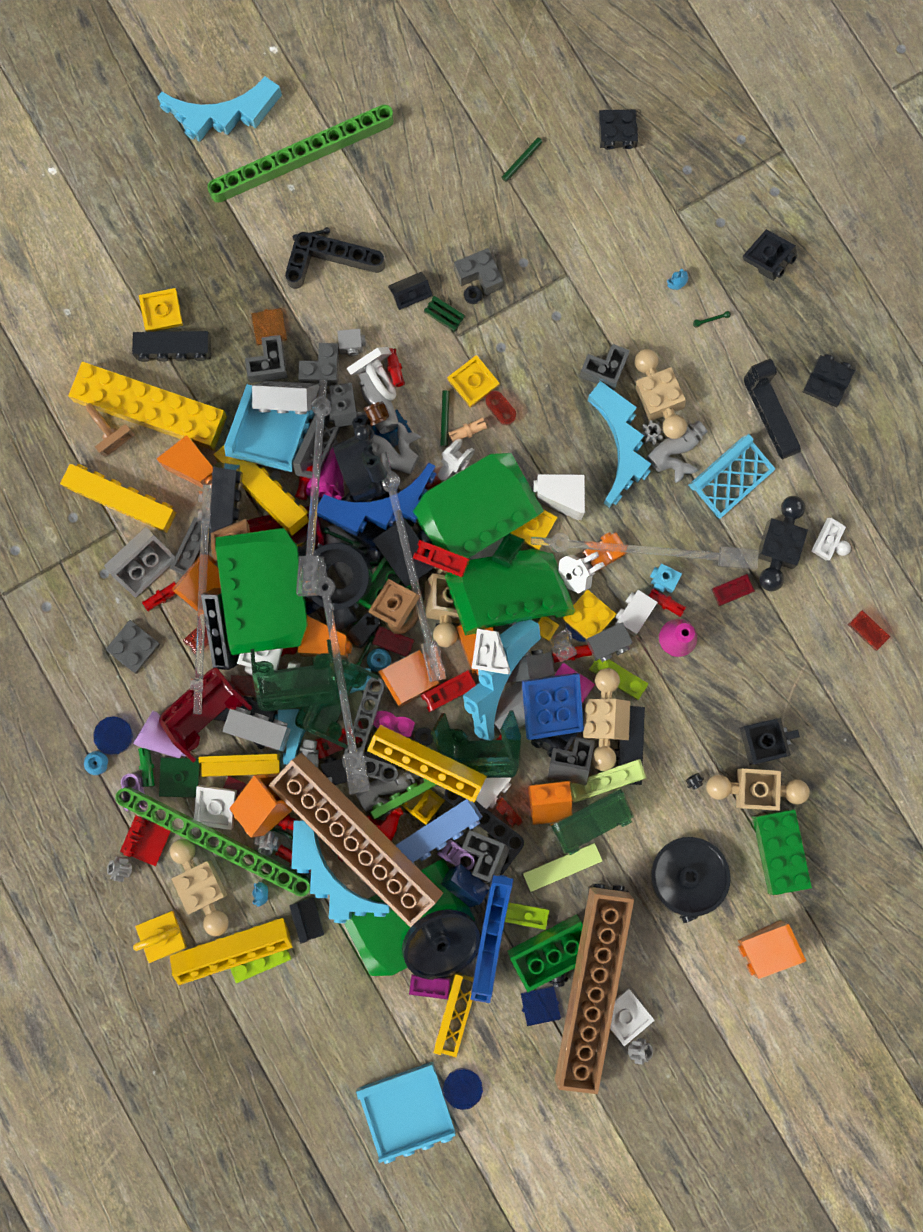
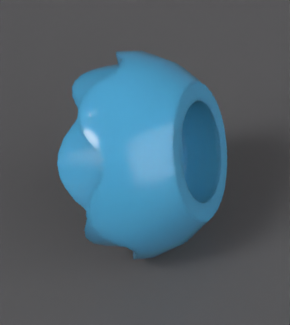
[667,269,688,290]
[367,648,391,672]
[84,751,108,775]
[252,881,268,907]

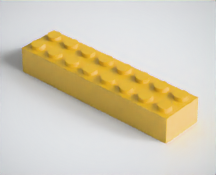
[68,362,227,451]

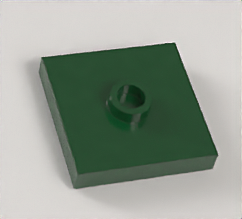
[159,758,200,798]

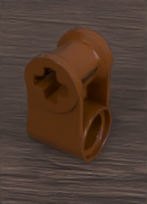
[363,401,389,426]

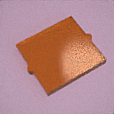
[251,308,287,346]

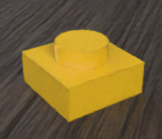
[538,617,559,642]

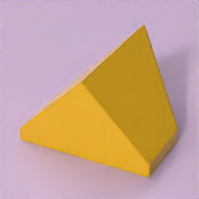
[401,789,445,825]

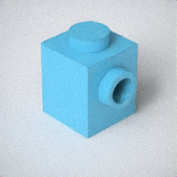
[650,564,682,593]

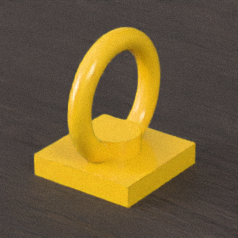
[133,911,187,963]

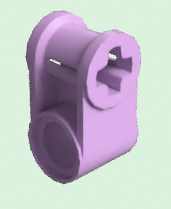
[121,773,147,812]
[437,839,475,870]

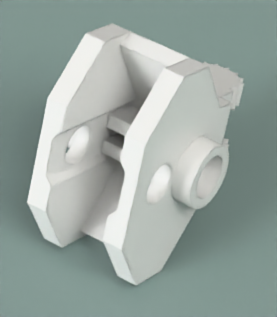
[438,439,475,480]
[558,552,605,593]

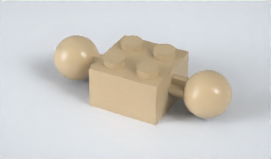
[634,349,687,439]
[424,567,461,647]
[583,668,630,771]
[706,769,810,811]
[170,839,229,936]

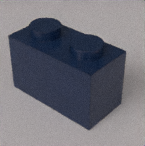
[441,864,490,908]

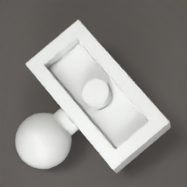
[811,518,851,560]

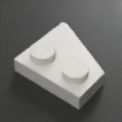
[472,629,510,674]

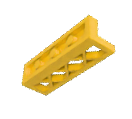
[199,754,280,777]
[433,973,474,1057]

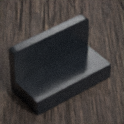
[388,272,433,310]
[289,897,324,944]

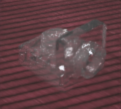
[550,628,577,662]

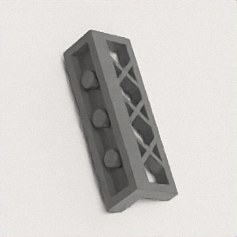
[293,405,341,480]

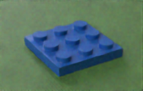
[522,673,584,740]

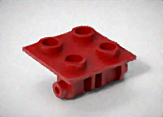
[120,815,171,867]

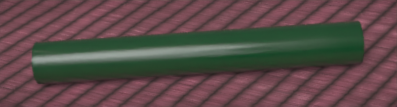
[501,137,543,182]
[440,390,450,447]

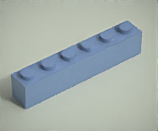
[395,799,483,865]

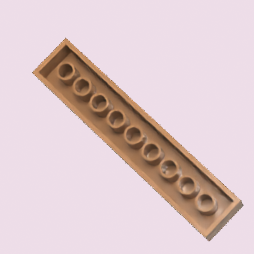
[269,752,443,928]
[555,887,634,1094]

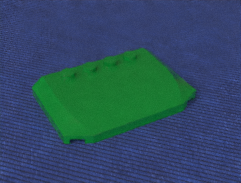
[413,453,544,558]
[215,528,308,655]
[445,549,575,636]
[344,858,475,976]

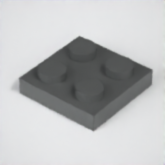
[105,620,160,674]

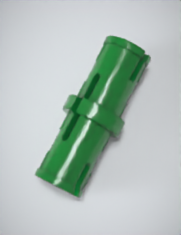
[138,748,155,787]

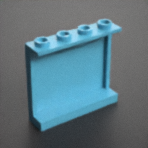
[224,384,315,472]
[356,1062,455,1164]

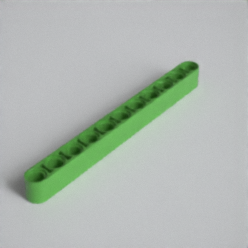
[207,104,394,202]
[115,786,311,896]

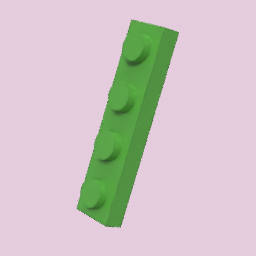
[370,778,437,820]

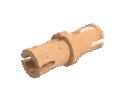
[448,418,487,443]

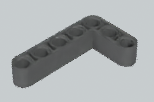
[342,677,398,782]

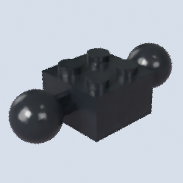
[756,496,808,592]

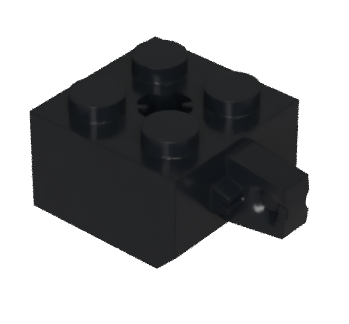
[739,718,800,765]

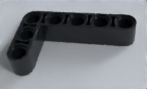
[285,232,385,289]
[744,358,801,460]
[444,789,524,883]

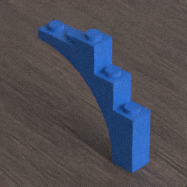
[315,463,437,536]
[470,875,513,1003]

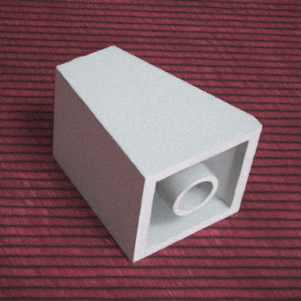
[532,474,585,520]

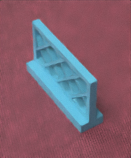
[688,434,775,519]

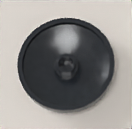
[651,837,731,917]
[402,909,480,980]

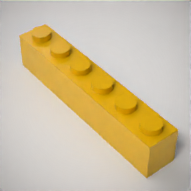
[213,446,309,536]
[60,463,177,533]
[367,725,487,802]
[170,918,293,985]

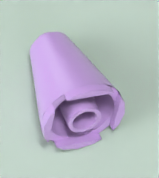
[133,711,186,758]

